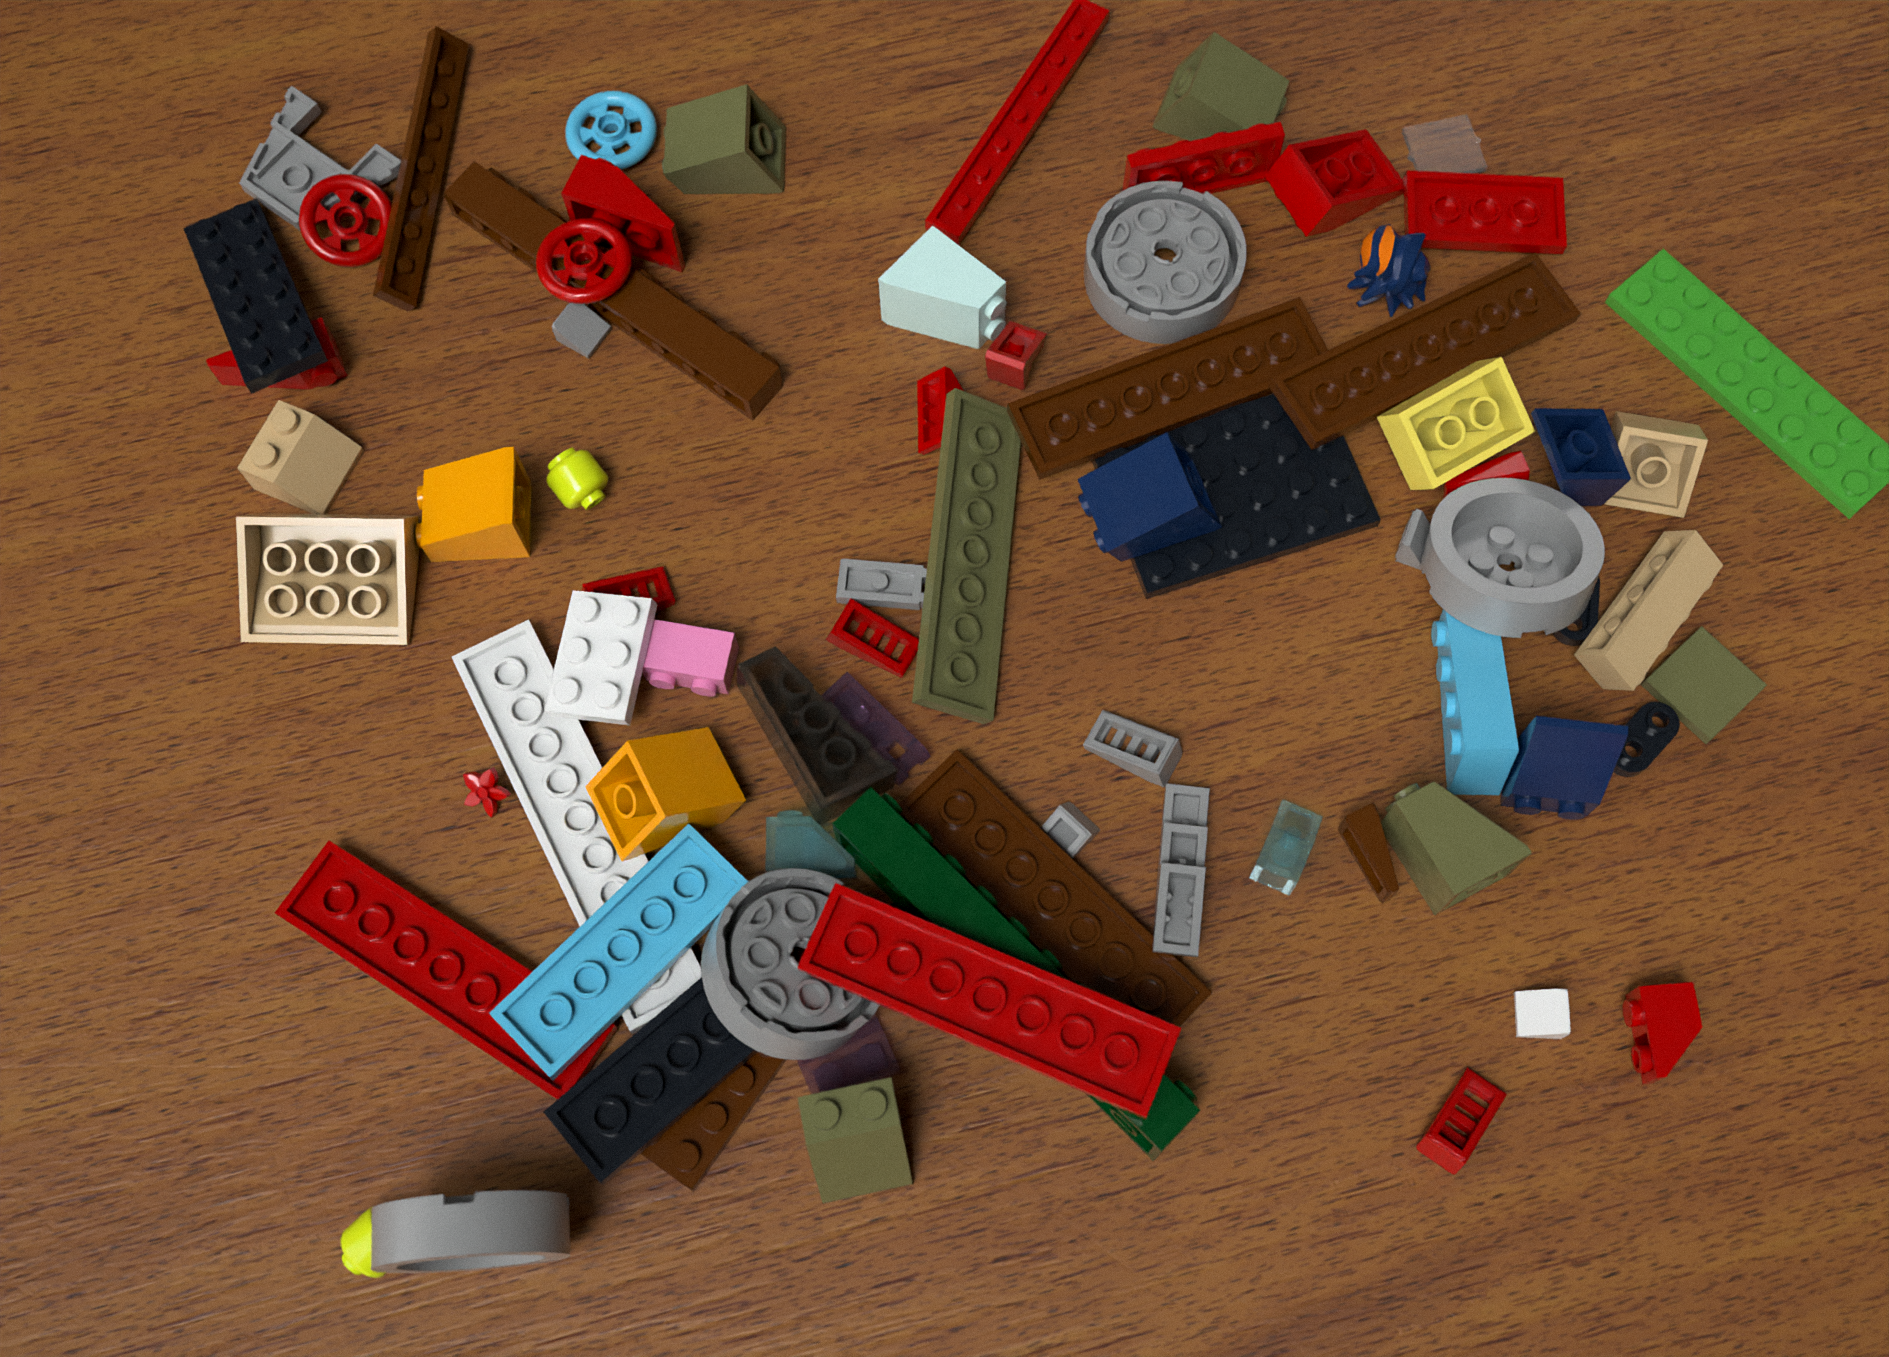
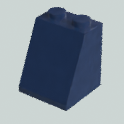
[1077,433,1222,562]

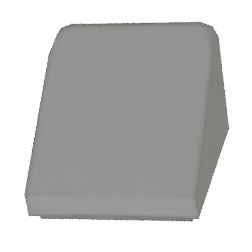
[552,303,611,359]
[1394,509,1430,570]
[1040,802,1100,859]

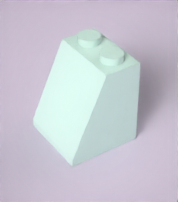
[878,226,1007,349]

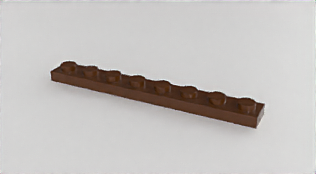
[373,26,469,312]

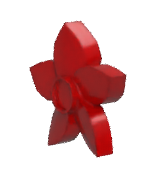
[463,767,511,818]

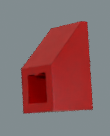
[1622,982,1703,1085]

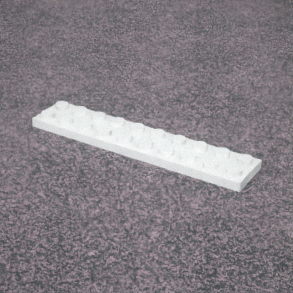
[452,620,702,1034]

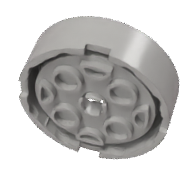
[1084,181,1247,344]
[1421,478,1605,638]
[701,868,880,1060]
[371,1190,570,1273]

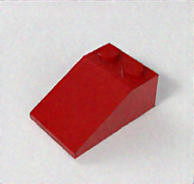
[1264,129,1404,237]
[561,155,685,272]

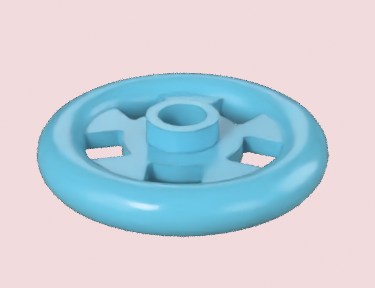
[565,91,657,170]

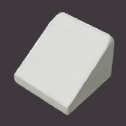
[1514,989,1571,1039]

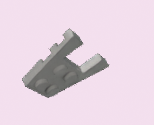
[239,86,401,231]

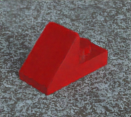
[985,321,1047,390]

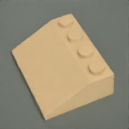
[236,513,419,645]

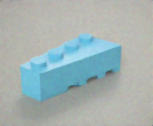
[1431,609,1519,795]

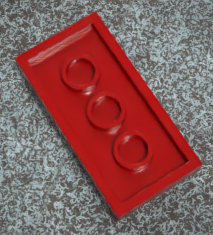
[1122,122,1285,195]
[1403,170,1567,254]

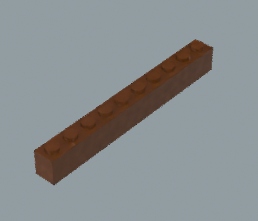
[443,161,783,421]

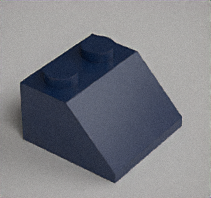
[1531,408,1631,506]

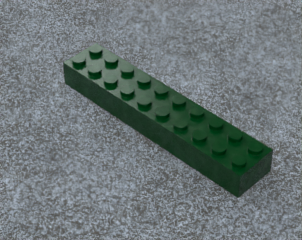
[832,787,1201,1162]

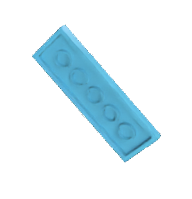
[489,824,748,1081]

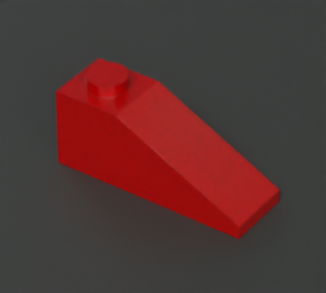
[206,317,348,390]

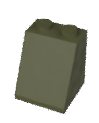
[1152,32,1290,141]
[662,84,786,194]
[1381,781,1532,915]
[797,1078,913,1204]

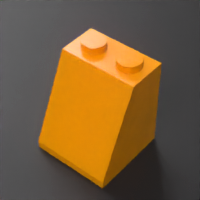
[415,447,531,562]
[585,727,746,861]

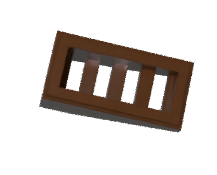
[1338,802,1399,904]

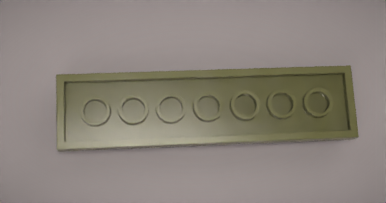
[912,388,1021,724]

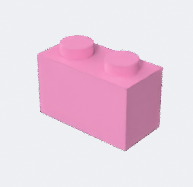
[642,619,739,697]

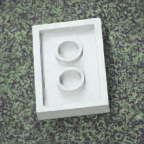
[544,590,657,725]

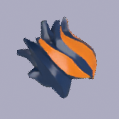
[1347,224,1431,317]

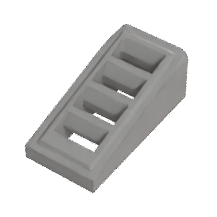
[1083,710,1182,787]

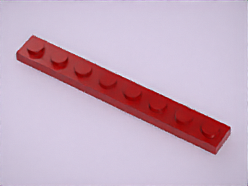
[925,0,1110,245]

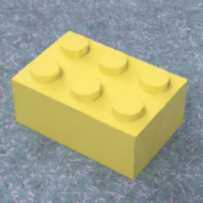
[1377,357,1535,490]

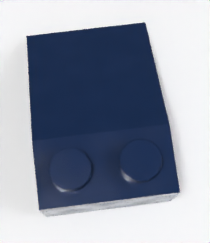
[1500,716,1628,820]

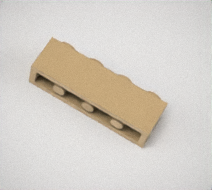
[1574,530,1723,691]

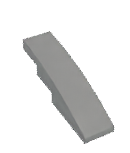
[1152,783,1210,957]

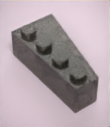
[736,646,898,826]

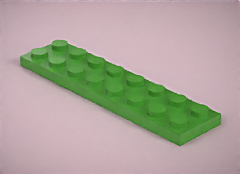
[1605,249,1889,519]

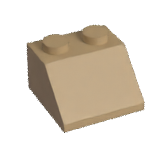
[237,400,364,514]
[1604,411,1708,518]

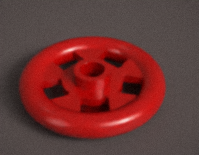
[299,174,392,267]
[536,218,632,304]

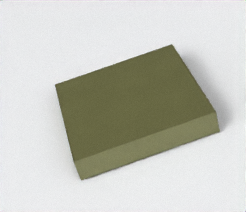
[1641,626,1767,744]

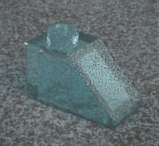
[1249,799,1323,896]
[765,810,857,878]

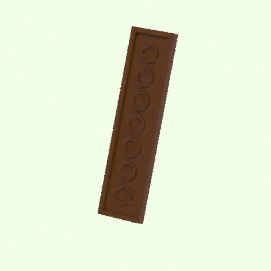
[1268,252,1581,450]
[1007,297,1328,480]
[899,749,1212,1027]

